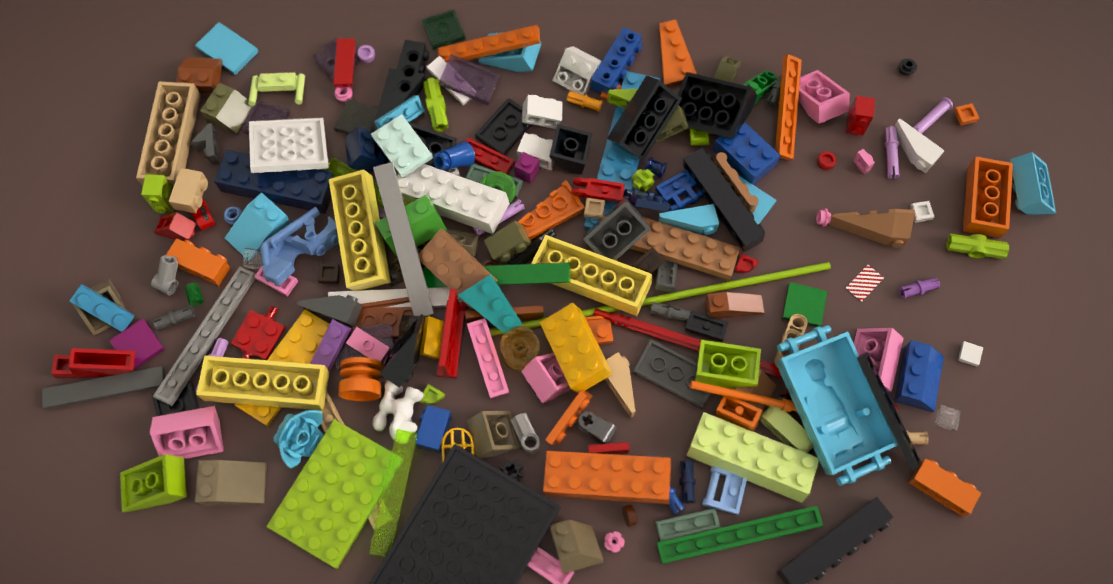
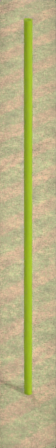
[489,262,831,336]

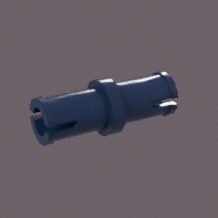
[679,460,696,504]

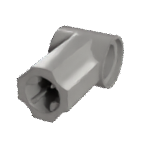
[151,255,179,296]
[510,413,540,455]

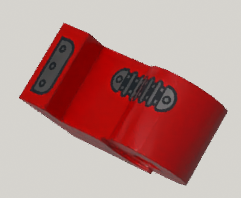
[192,196,216,231]

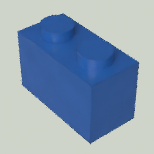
[413,405,452,454]

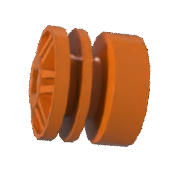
[338,357,383,401]

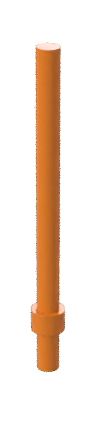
[690,381,797,412]

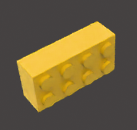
[540,302,613,393]

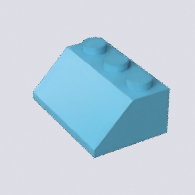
[1010,152,1056,214]

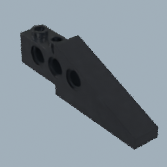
[372,40,429,132]

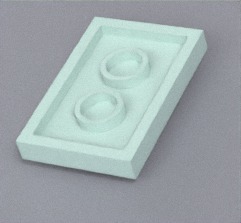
[371,115,433,178]

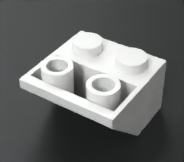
[553,46,602,95]

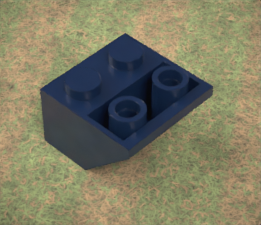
[345,126,391,172]

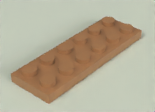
[630,216,740,280]

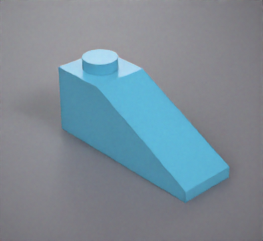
[657,204,719,235]

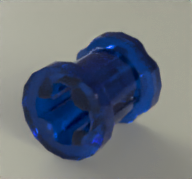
[644,156,667,179]

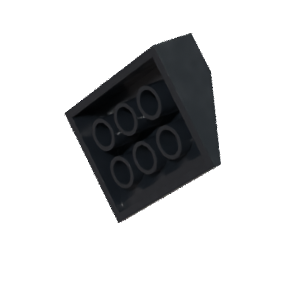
[678,72,757,140]

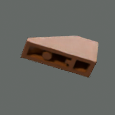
[704,292,765,319]

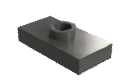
[655,260,677,292]

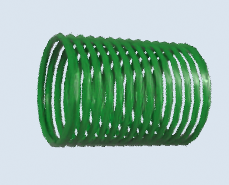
[184,283,204,306]

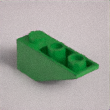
[743,69,778,107]

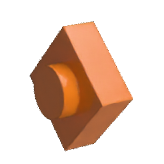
[954,103,979,126]

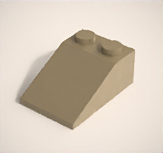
[195,460,267,506]

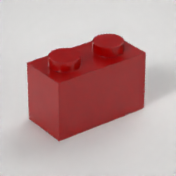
[846,96,875,136]

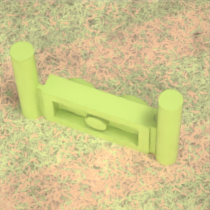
[248,73,305,106]

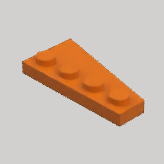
[659,19,697,87]
[518,180,585,240]

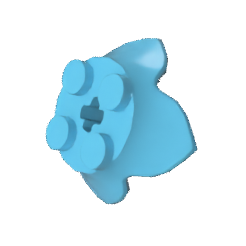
[273,410,324,468]

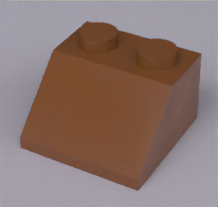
[176,57,223,93]

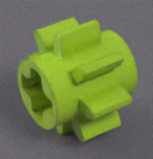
[632,169,654,191]

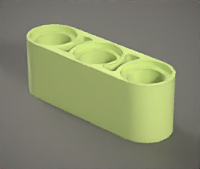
[760,406,813,453]

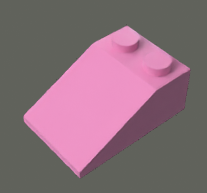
[798,70,850,124]

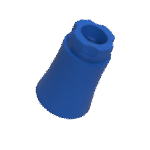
[433,141,475,170]

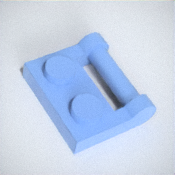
[702,466,747,515]

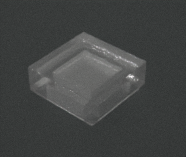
[243,248,262,270]
[935,405,961,431]

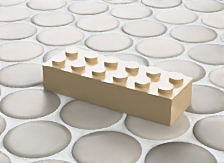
[136,82,201,187]

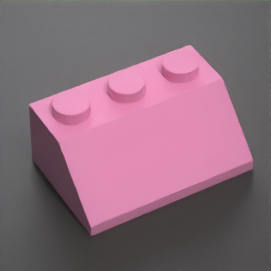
[854,328,904,392]
[150,406,224,459]

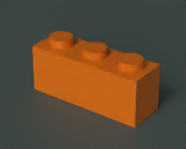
[166,238,231,286]
[908,458,981,517]

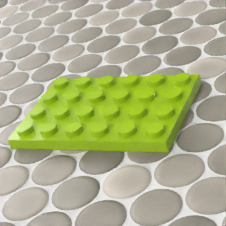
[266,419,404,569]

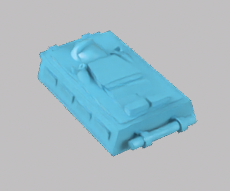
[776,325,899,486]

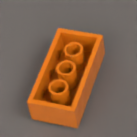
[963,157,1013,238]

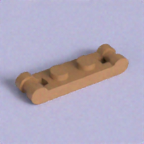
[714,152,759,213]

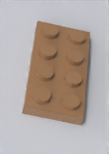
[418,229,499,309]

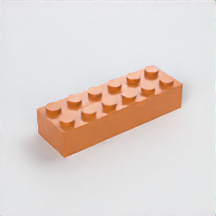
[543,451,671,504]

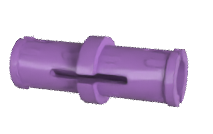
[899,277,940,299]

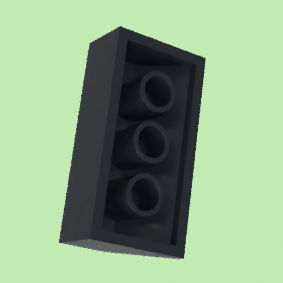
[607,75,682,161]

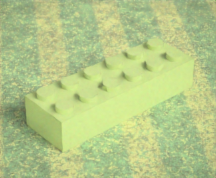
[686,412,819,503]

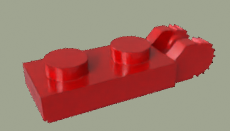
[571,178,625,203]

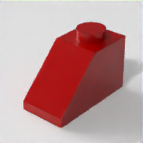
[153,212,196,241]

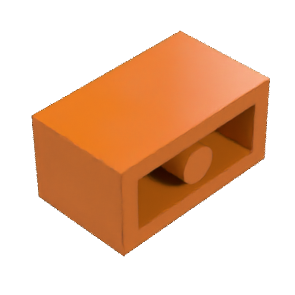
[716,396,762,432]

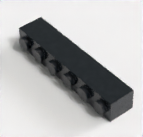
[683,148,765,252]
[776,497,894,584]

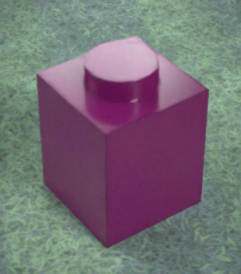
[514,152,540,184]

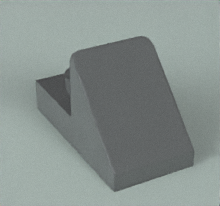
[191,123,220,165]

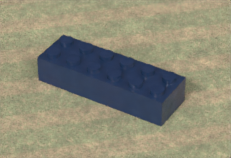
[214,150,335,214]

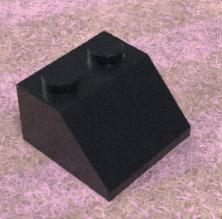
[549,124,593,175]

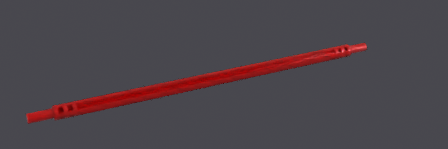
[593,308,898,411]

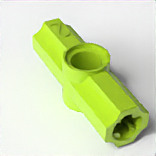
[423,78,448,132]
[946,233,1009,259]

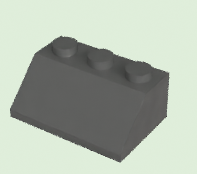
[583,197,651,261]

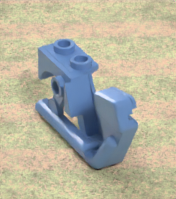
[260,207,339,286]

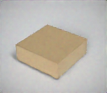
[584,198,605,219]

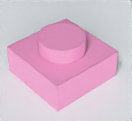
[853,149,875,174]

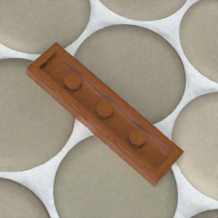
[465,305,544,324]

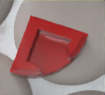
[734,253,759,273]

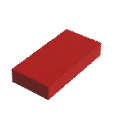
[588,442,630,455]

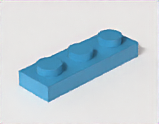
[69,284,134,332]

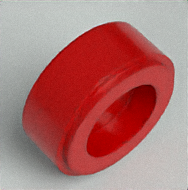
[817,151,837,170]

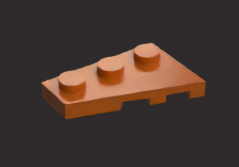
[545,391,593,445]

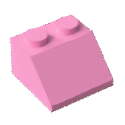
[521,353,571,403]

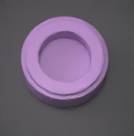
[357,45,375,63]

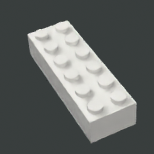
[397,164,510,234]

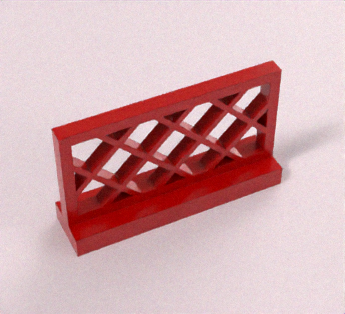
[437,289,467,379]

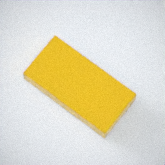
[420,316,444,359]

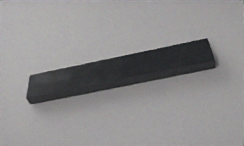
[857,352,921,470]

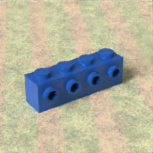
[590,27,643,94]

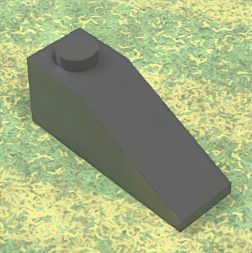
[296,295,363,327]

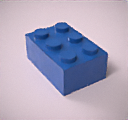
[713,122,781,185]

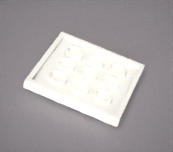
[249,118,329,173]

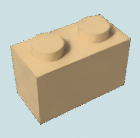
[168,168,208,213]

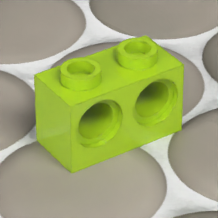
[141,174,174,213]

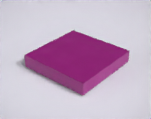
[109,318,165,370]

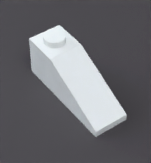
[894,118,945,173]

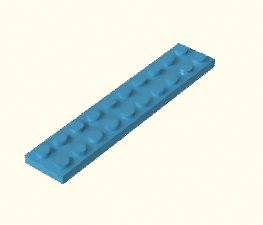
[584,71,660,230]

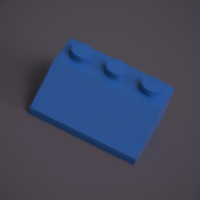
[894,340,944,412]

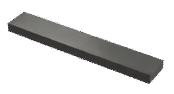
[42,366,165,410]

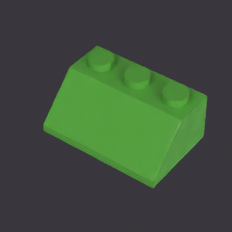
[375,195,447,257]

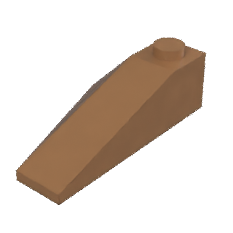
[829,209,915,248]

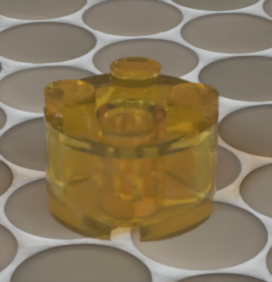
[500,326,540,371]

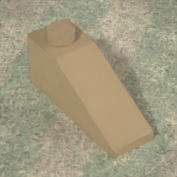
[604,352,635,418]

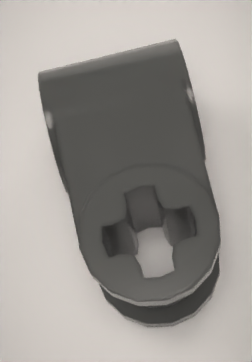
[577,412,617,444]

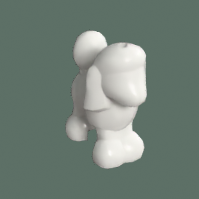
[373,380,424,444]

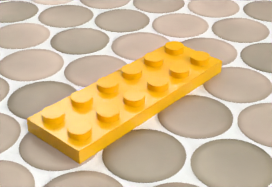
[234,309,330,427]

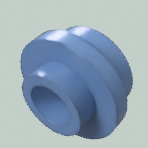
[224,207,242,225]

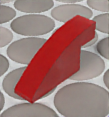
[51,348,136,378]

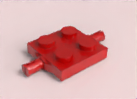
[230,306,286,361]

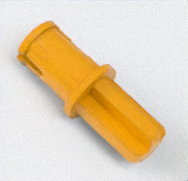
[567,91,603,112]

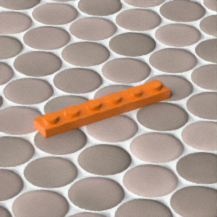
[438,25,540,65]
[775,54,801,161]

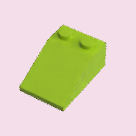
[695,340,761,388]
[120,454,187,513]

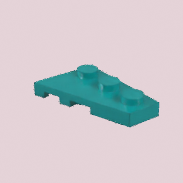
[457,274,522,334]

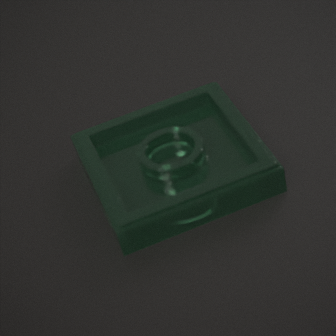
[422,9,466,50]

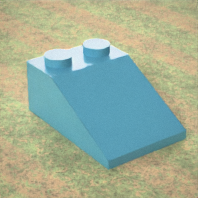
[478,32,542,72]
[225,193,291,263]

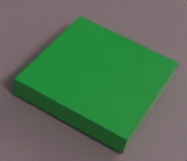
[782,282,827,327]

